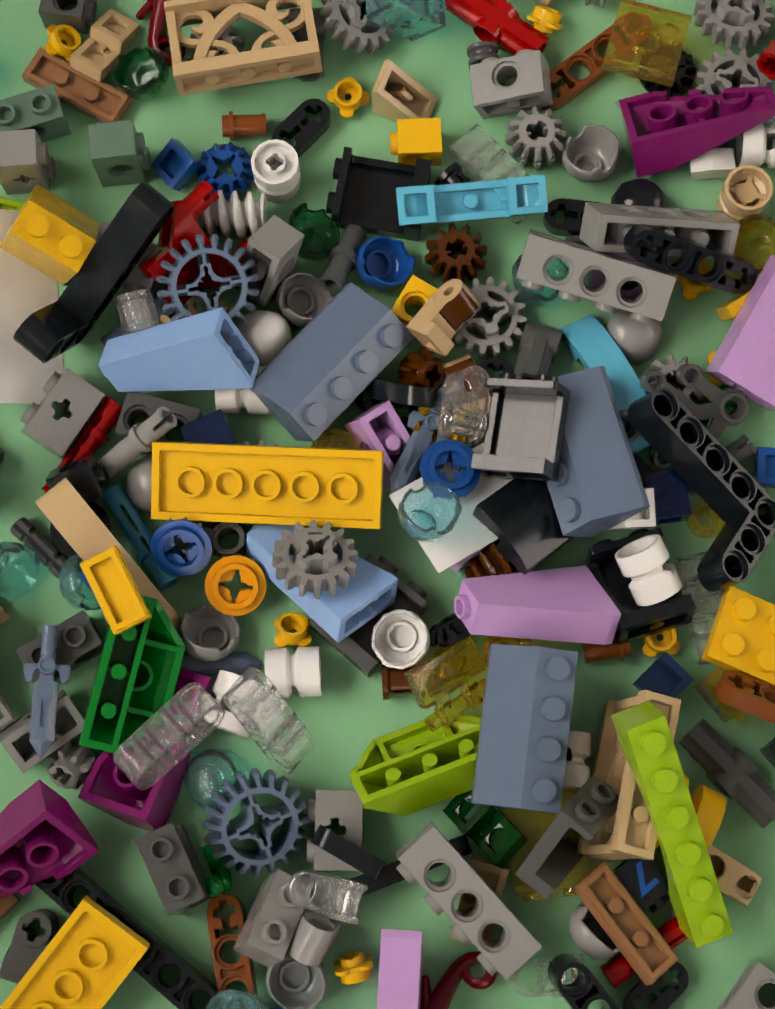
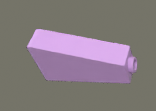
[705,254,775,410]
[454,565,621,645]
[377,929,423,1009]

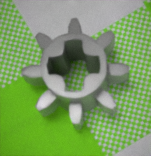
[47,741,96,790]

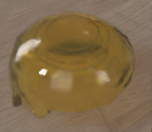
[734,214,775,275]

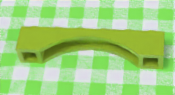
[611,700,734,949]

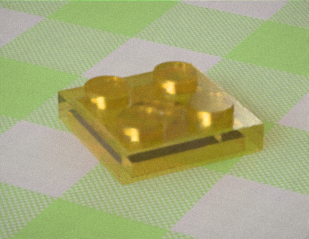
[602,0,692,87]

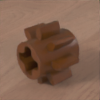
[398,348,444,393]

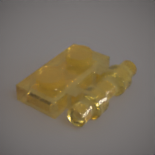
[404,635,486,732]

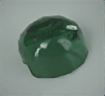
[111,46,169,100]
[287,203,341,261]

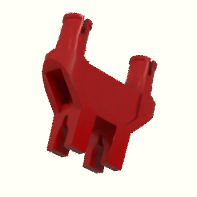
[137,180,249,305]

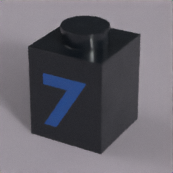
[613,858,670,913]

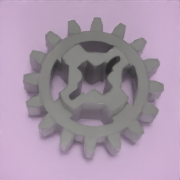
[319,0,397,55]
[693,0,774,50]
[694,47,774,95]
[453,277,527,359]
[272,520,358,599]

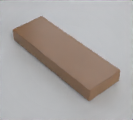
[22,47,134,123]
[572,861,679,985]

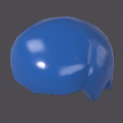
[356,235,416,291]

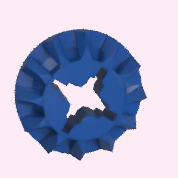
[197,142,254,199]
[418,440,481,501]
[150,517,213,576]

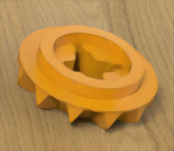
[205,554,266,616]

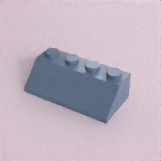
[250,283,414,442]
[546,366,650,538]
[471,644,578,814]

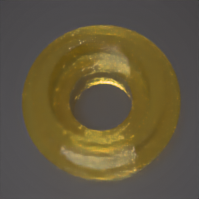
[687,500,725,539]

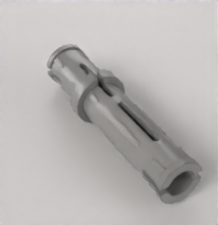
[97,406,177,479]

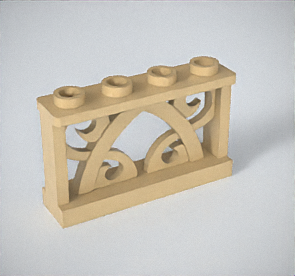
[164,0,323,96]
[577,690,681,862]

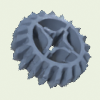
[156,234,259,323]
[202,768,309,876]

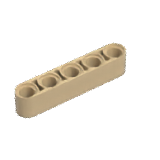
[35,477,182,629]

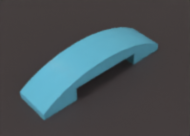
[396,175,548,226]
[559,314,651,454]

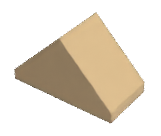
[372,59,437,122]

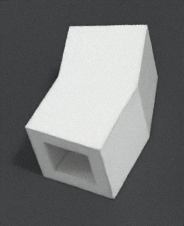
[689,148,736,181]

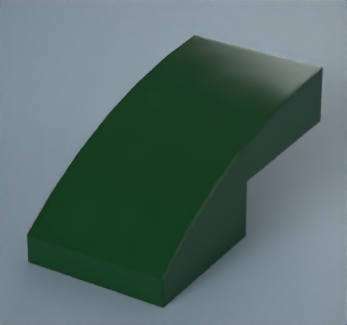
[443,790,528,869]

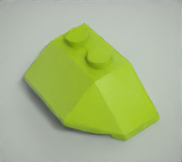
[349,712,481,816]

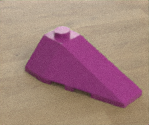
[619,86,775,178]
[78,668,212,832]
[0,779,99,899]

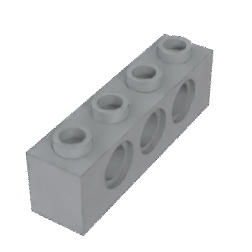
[579,202,740,259]
[516,229,677,324]
[395,821,542,980]

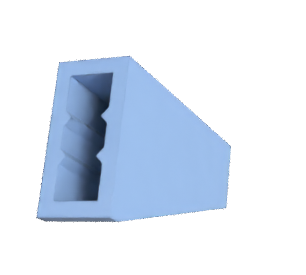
[98,307,260,392]
[246,524,398,643]

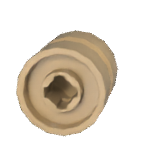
[716,165,773,228]

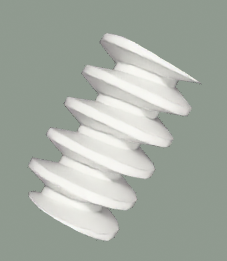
[191,189,267,237]

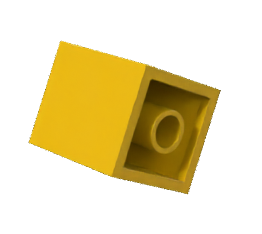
[0,183,100,285]

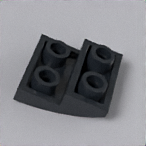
[473,479,574,575]

